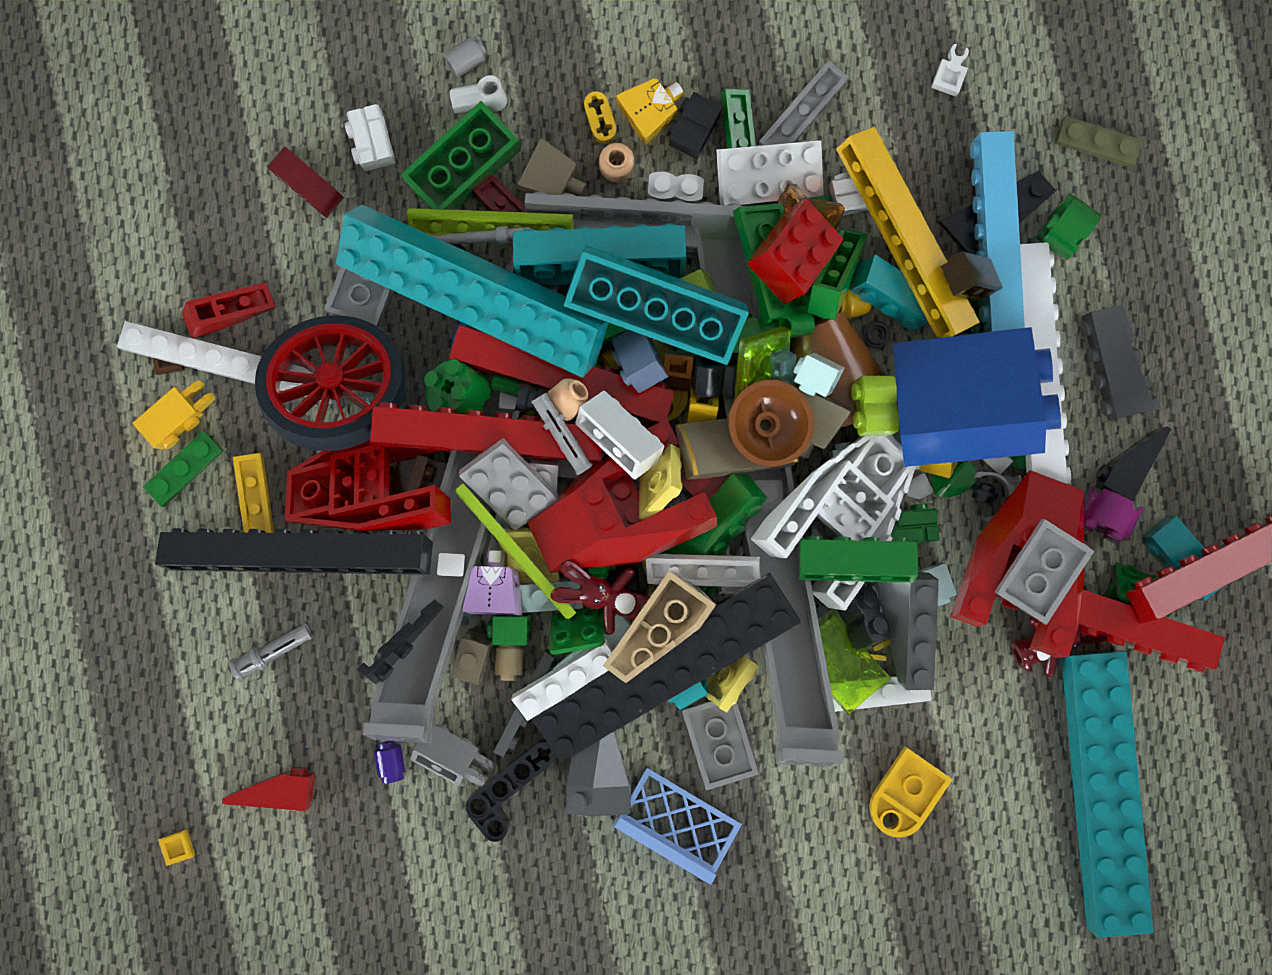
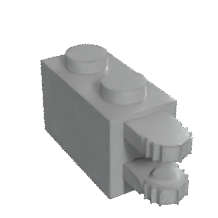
[410,724,495,786]

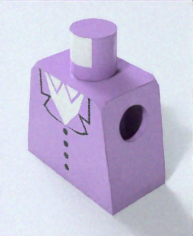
[462,551,522,616]

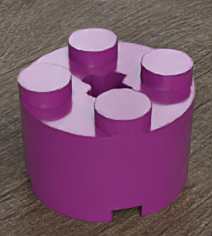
[1083,486,1143,544]

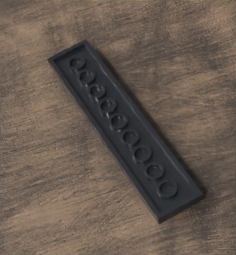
[531,572,801,762]

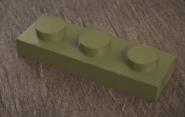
[1055,116,1143,168]

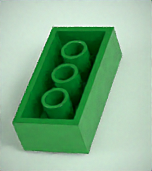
[401,101,521,210]

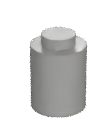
[443,37,487,78]

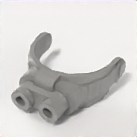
[974,471,1022,522]

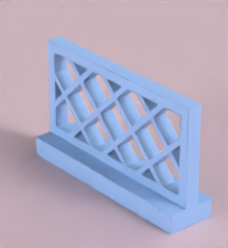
[613,768,742,885]

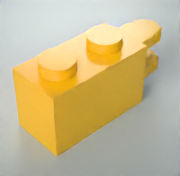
[132,380,215,450]

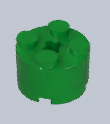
[1035,193,1101,260]
[424,359,491,415]

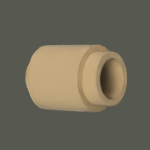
[495,645,524,681]

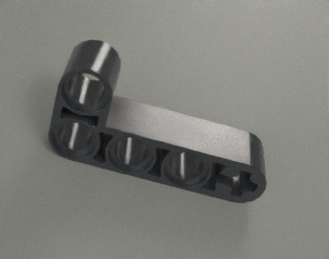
[465,739,556,842]

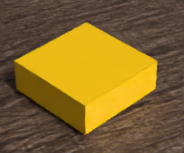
[158,829,195,866]

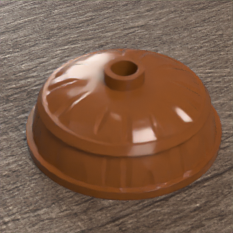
[728,380,814,467]

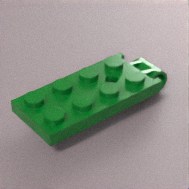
[733,203,815,339]

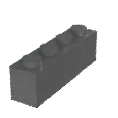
[1081,304,1161,421]
[876,572,939,690]

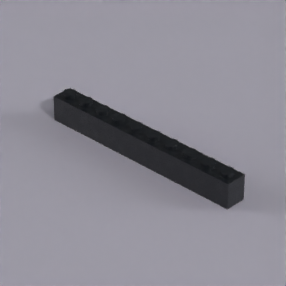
[155,528,433,575]

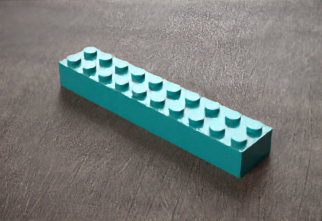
[336,205,609,378]
[1061,649,1154,938]

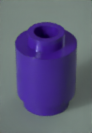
[373,741,406,784]

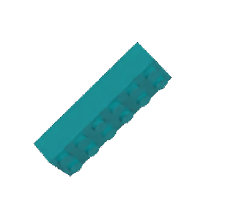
[513,223,686,286]
[564,244,749,365]

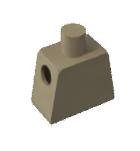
[517,138,587,197]
[800,390,853,458]
[451,629,492,686]

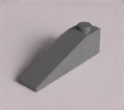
[566,731,631,816]

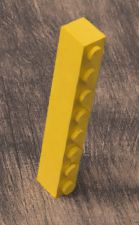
[836,126,979,338]

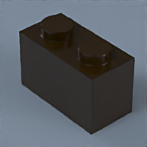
[941,251,1003,301]

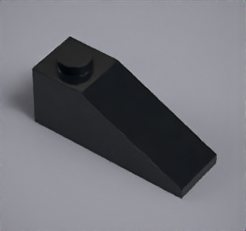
[1095,426,1172,501]

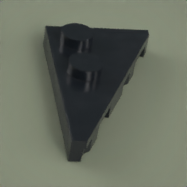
[357,599,444,684]

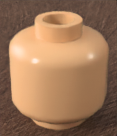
[599,143,634,183]
[548,378,589,421]

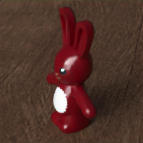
[550,561,650,635]
[1011,616,1107,677]

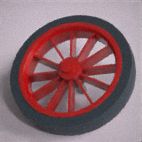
[255,315,406,451]

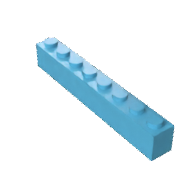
[970,131,1025,333]

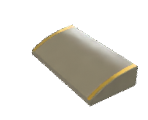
[675,418,799,481]

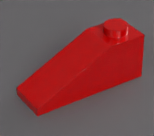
[182,282,276,338]
[222,767,315,811]

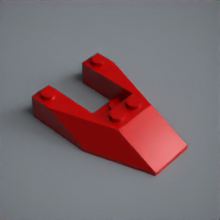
[285,411,451,531]
[527,420,717,573]
[950,470,1084,658]

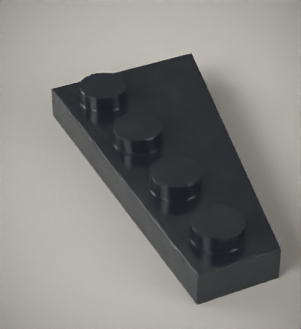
[938,171,1056,255]

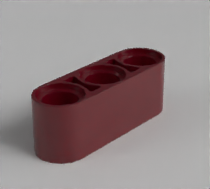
[267,146,344,218]

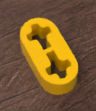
[584,91,616,144]

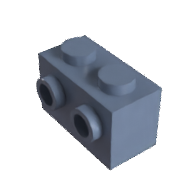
[612,330,668,393]

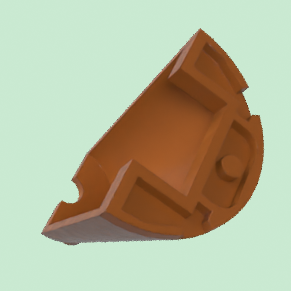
[789,309,887,428]

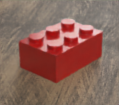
[747,198,844,304]

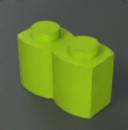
[851,376,899,436]

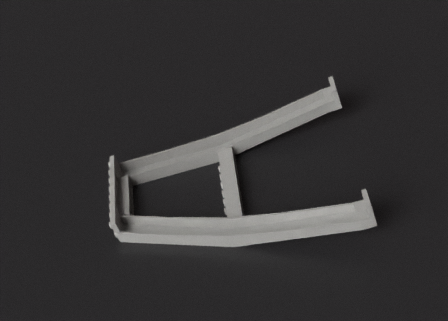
[363,192,843,767]

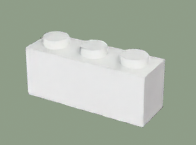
[575,391,664,479]

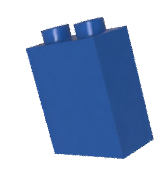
[893,327,1061,467]

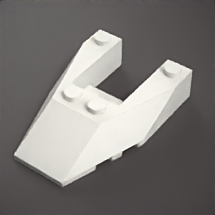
[751,435,916,610]

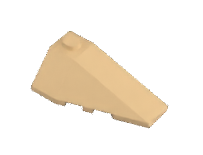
[603,571,717,683]

